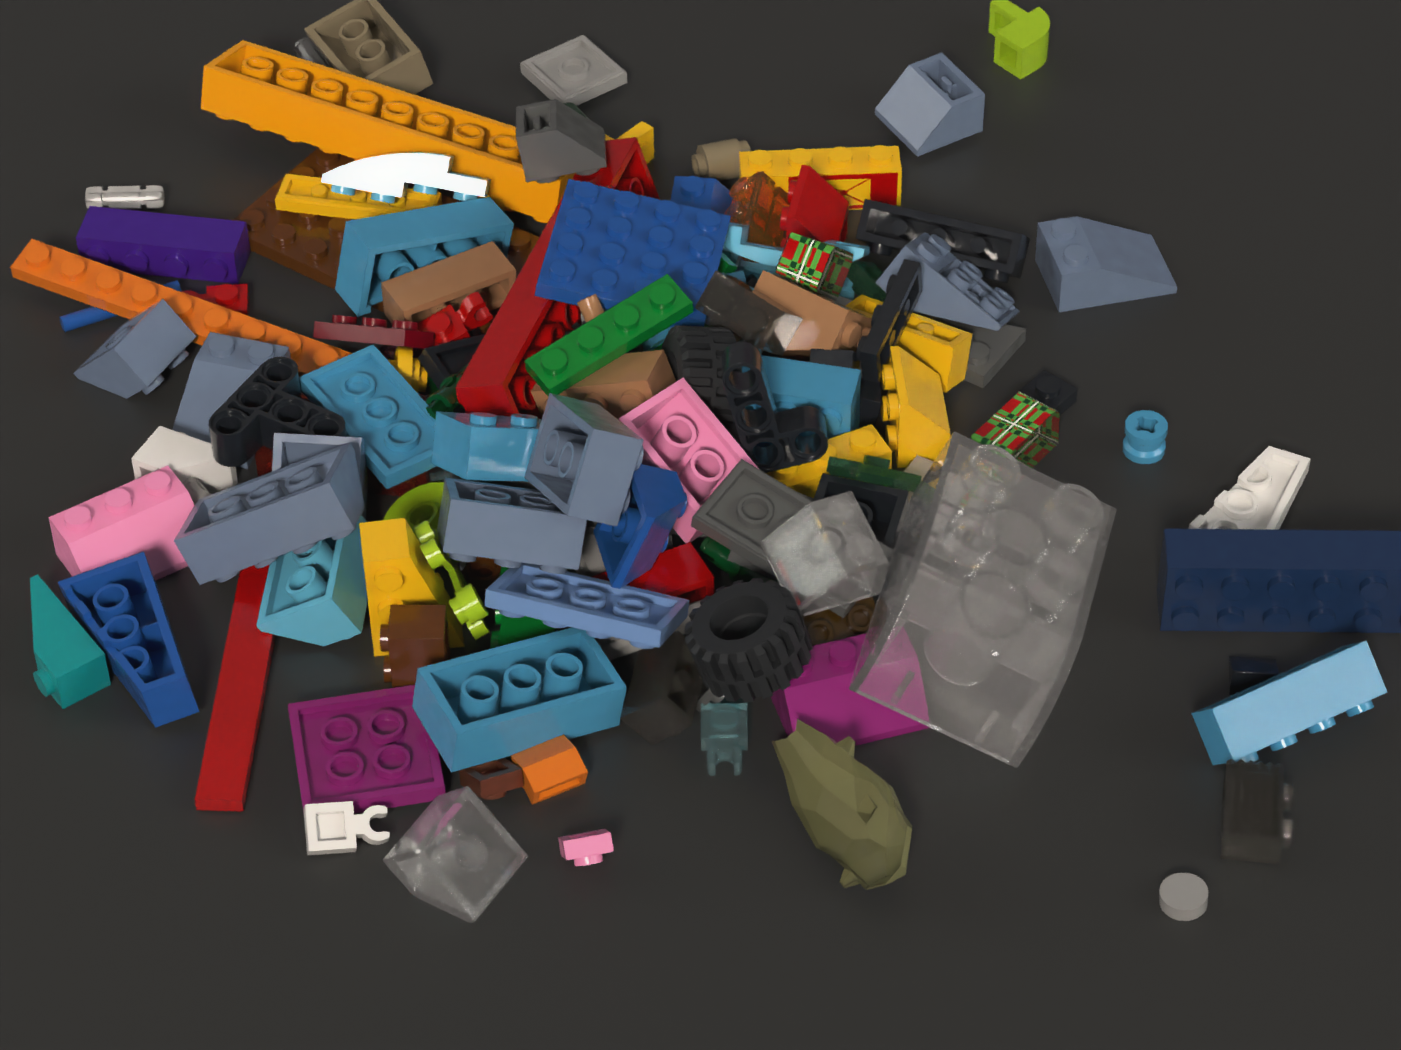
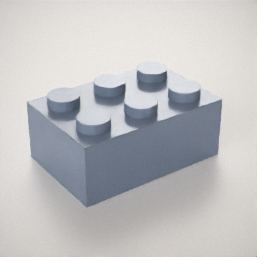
[524,393,644,526]
[437,478,587,574]

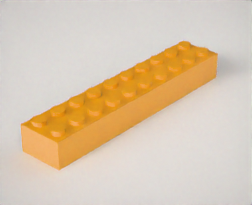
[201,40,575,223]

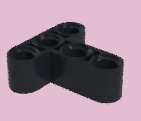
[721,341,828,473]
[208,357,347,467]

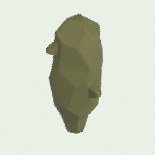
[772,716,912,890]

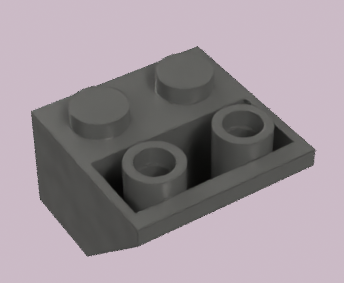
[516,99,607,183]

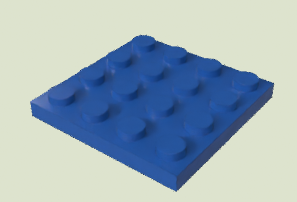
[535,179,731,327]

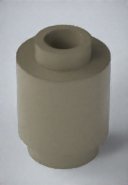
[691,138,751,181]

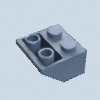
[875,52,985,157]

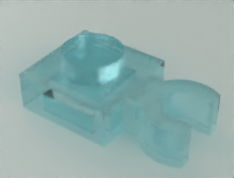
[701,703,748,776]

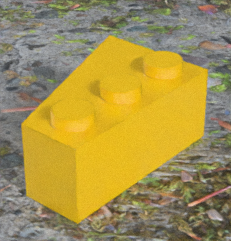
[359,518,464,657]

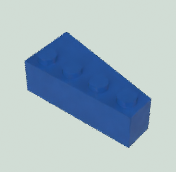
[58,552,199,728]

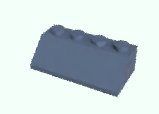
[174,442,365,585]

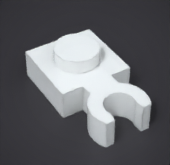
[303,801,390,855]

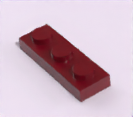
[313,315,434,349]

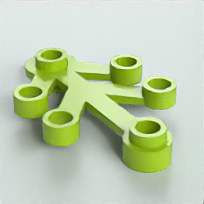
[413,520,490,640]

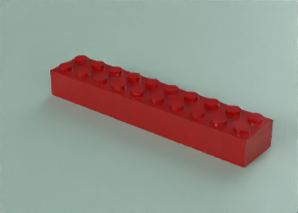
[455,137,660,419]

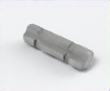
[85,185,165,209]

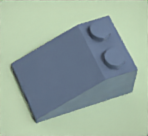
[1035,216,1177,312]
[172,332,291,469]

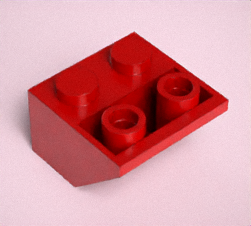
[780,165,849,248]

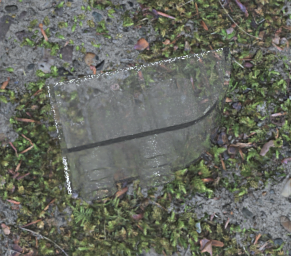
[849,431,1117,768]

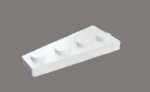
[1189,446,1310,530]

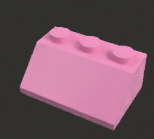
[618,378,760,543]
[48,465,195,581]

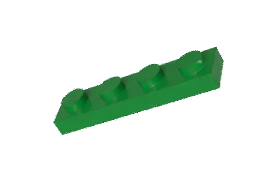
[524,274,693,397]

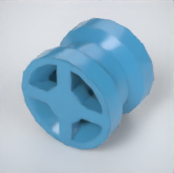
[1123,410,1168,464]

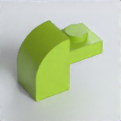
[989,0,1050,80]

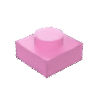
[558,829,614,866]

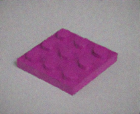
[288,685,446,813]

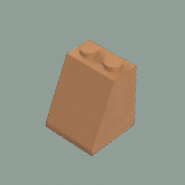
[734,270,872,361]

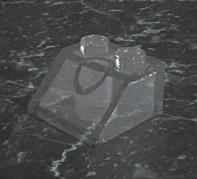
[761,491,889,617]
[382,786,528,923]

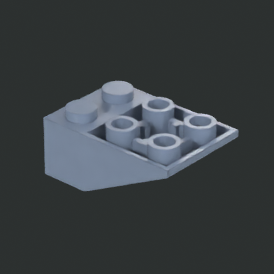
[875,232,1020,331]

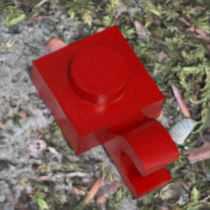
[417,292,493,346]

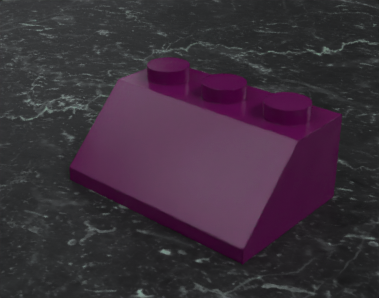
[770,625,930,746]

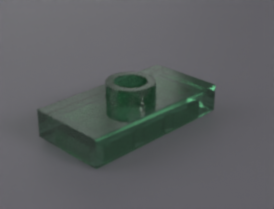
[826,455,922,492]

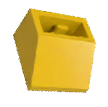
[881,346,951,468]

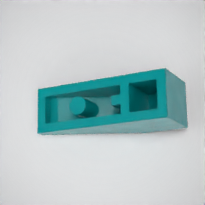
[30,574,111,709]

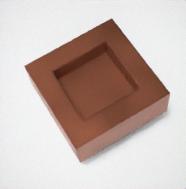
[459,758,524,800]

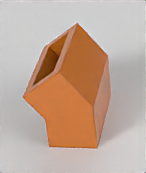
[511,734,588,805]

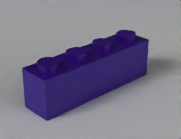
[76,206,251,284]

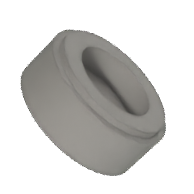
[1159,872,1209,921]

